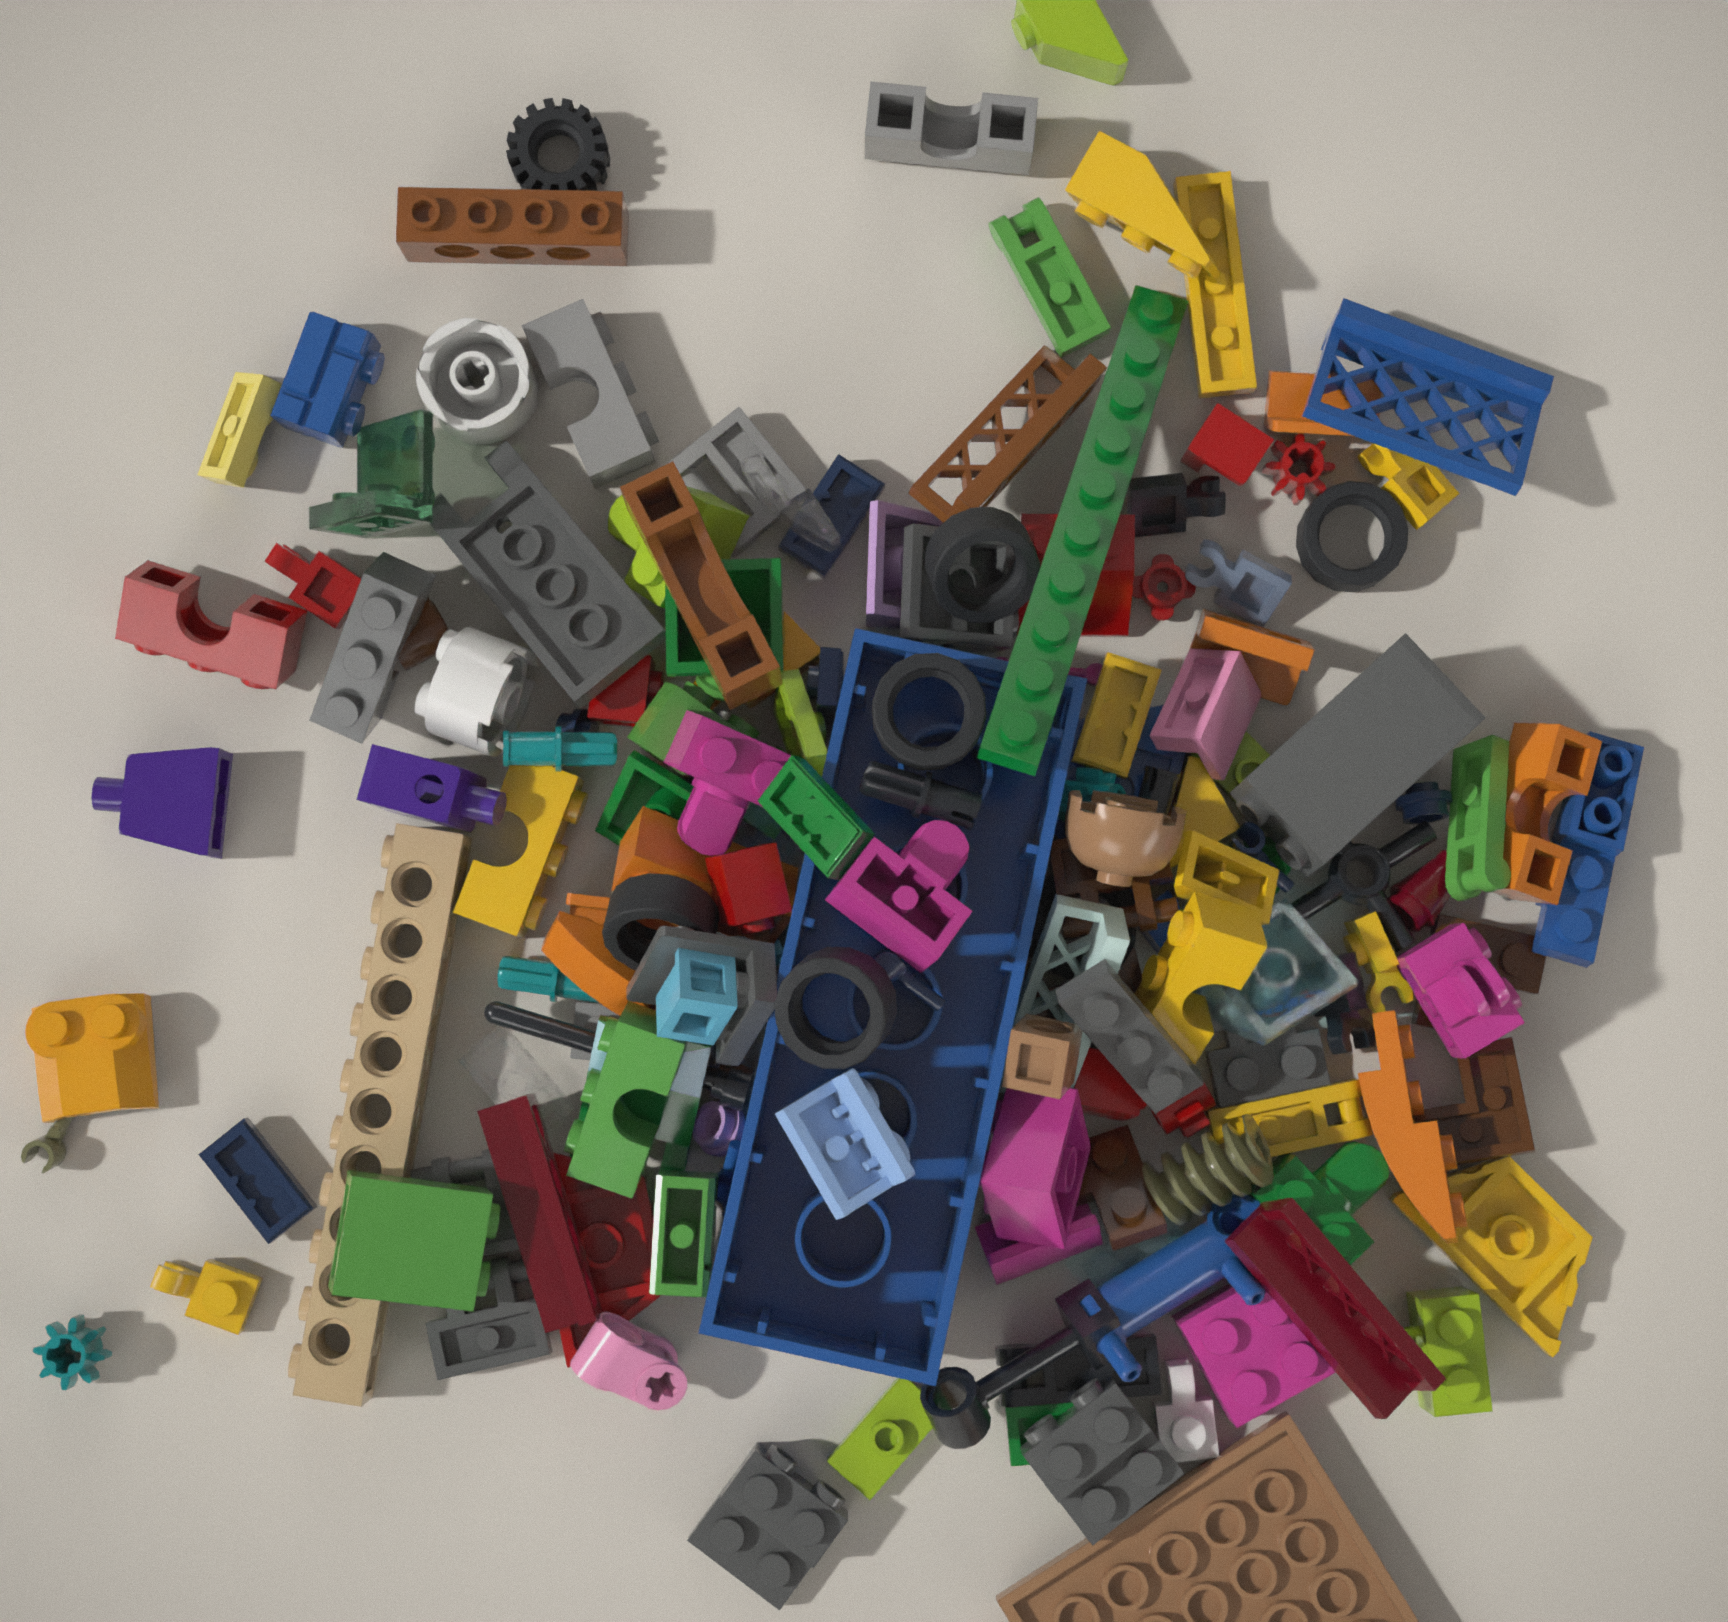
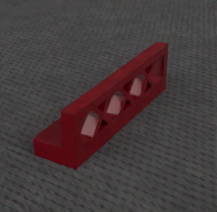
[477,1093,603,1333]
[1224,1198,1446,1419]

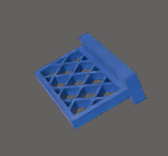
[1302,298,1554,496]

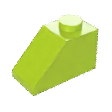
[1011,0,1129,86]

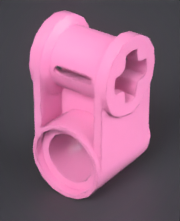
[570,1312,687,1410]

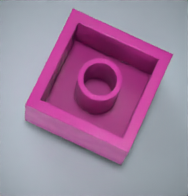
[979,1088,1091,1249]
[1171,1274,1336,1428]

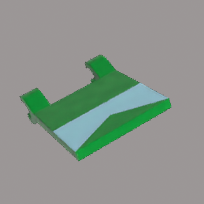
[570,1015,712,1172]

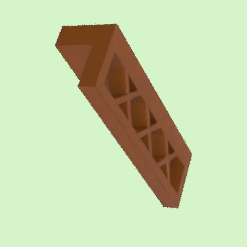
[908,345,1108,523]

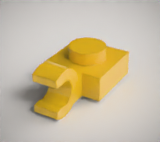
[1357,443,1460,530]
[1343,911,1413,1013]
[150,1259,263,1335]

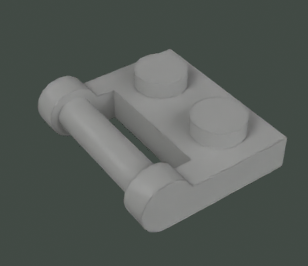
[667,407,809,558]

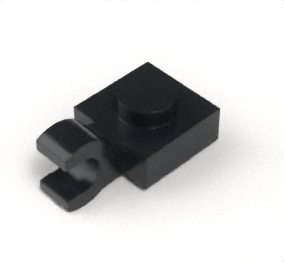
[1127,473,1226,538]
[1302,952,1376,1055]

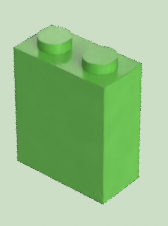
[328,1170,500,1312]

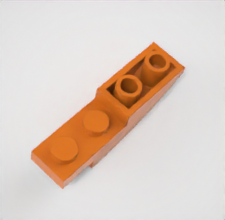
[541,911,768,1021]
[1358,1010,1467,1244]

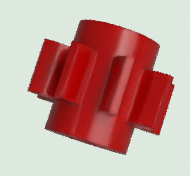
[1261,433,1335,505]
[1147,1082,1216,1138]

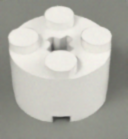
[416,318,538,446]
[415,627,537,757]

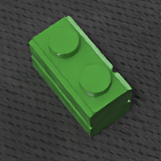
[649,1170,719,1297]

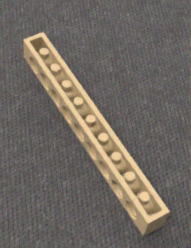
[288,823,472,1407]

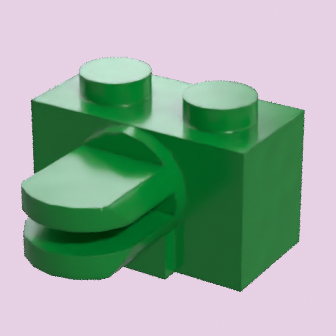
[1248,1141,1389,1265]

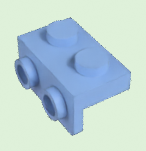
[775,1068,915,1220]

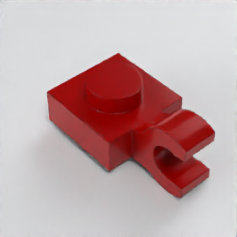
[264,543,362,629]

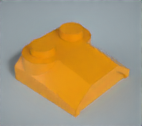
[25,993,159,1123]

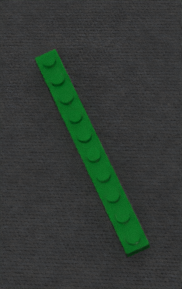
[977,285,1188,776]

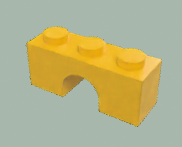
[453,765,588,938]
[1135,891,1268,1065]

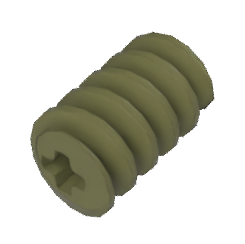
[1142,1114,1274,1226]

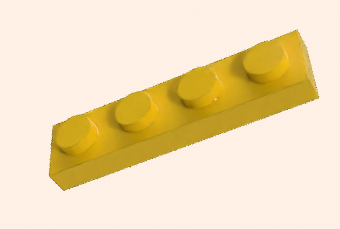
[1173,171,1257,399]

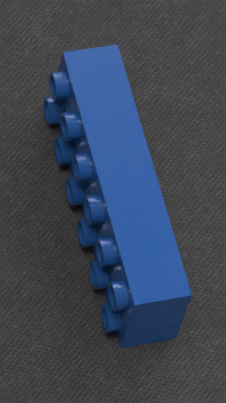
[698,628,1087,1386]

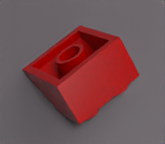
[1016,513,1135,637]

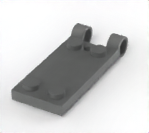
[419,441,666,709]

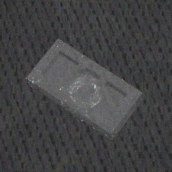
[458,1026,577,1133]

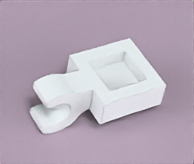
[1153,1357,1219,1463]

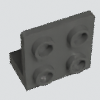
[626,926,777,1066]

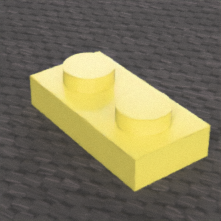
[197,372,282,488]

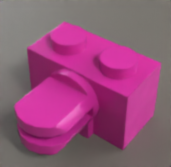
[663,710,791,856]
[825,820,972,973]
[1396,923,1525,1058]

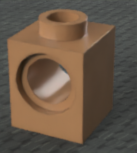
[1002,1014,1083,1099]

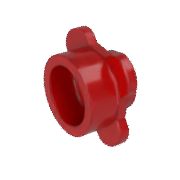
[1132,554,1196,621]

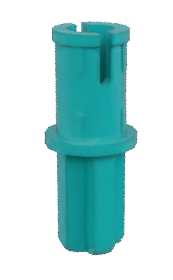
[503,726,618,772]
[497,956,599,1003]

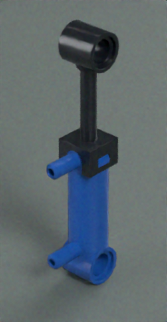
[920,1194,1265,1449]

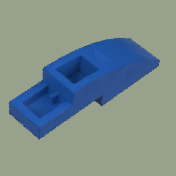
[1532,731,1644,968]

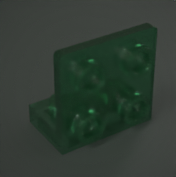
[309,409,435,539]

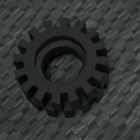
[506,98,610,191]

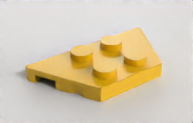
[1388,1157,1593,1358]

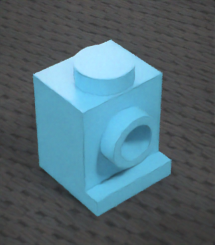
[656,948,738,1045]

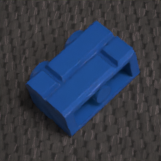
[270,311,385,448]

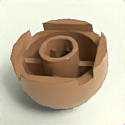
[1065,790,1187,887]

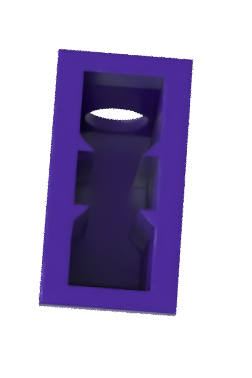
[356,744,507,832]
[91,747,233,859]

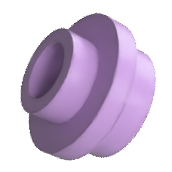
[693,1100,745,1157]

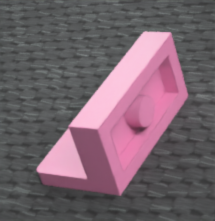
[1150,648,1261,780]

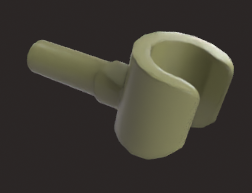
[21,1117,74,1173]

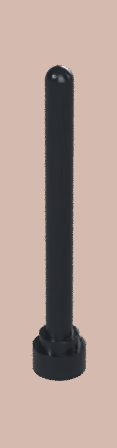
[484,1001,754,1112]

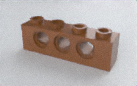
[396,187,629,266]

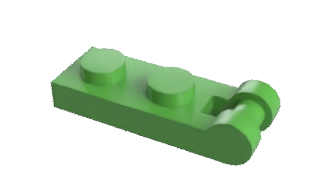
[988,197,1111,358]
[1445,734,1511,901]

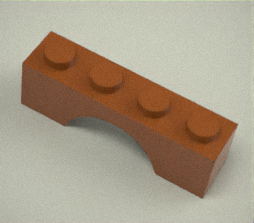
[620,461,783,710]

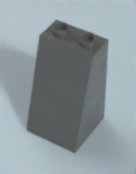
[1229,633,1486,877]

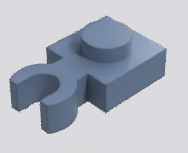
[1185,539,1292,627]

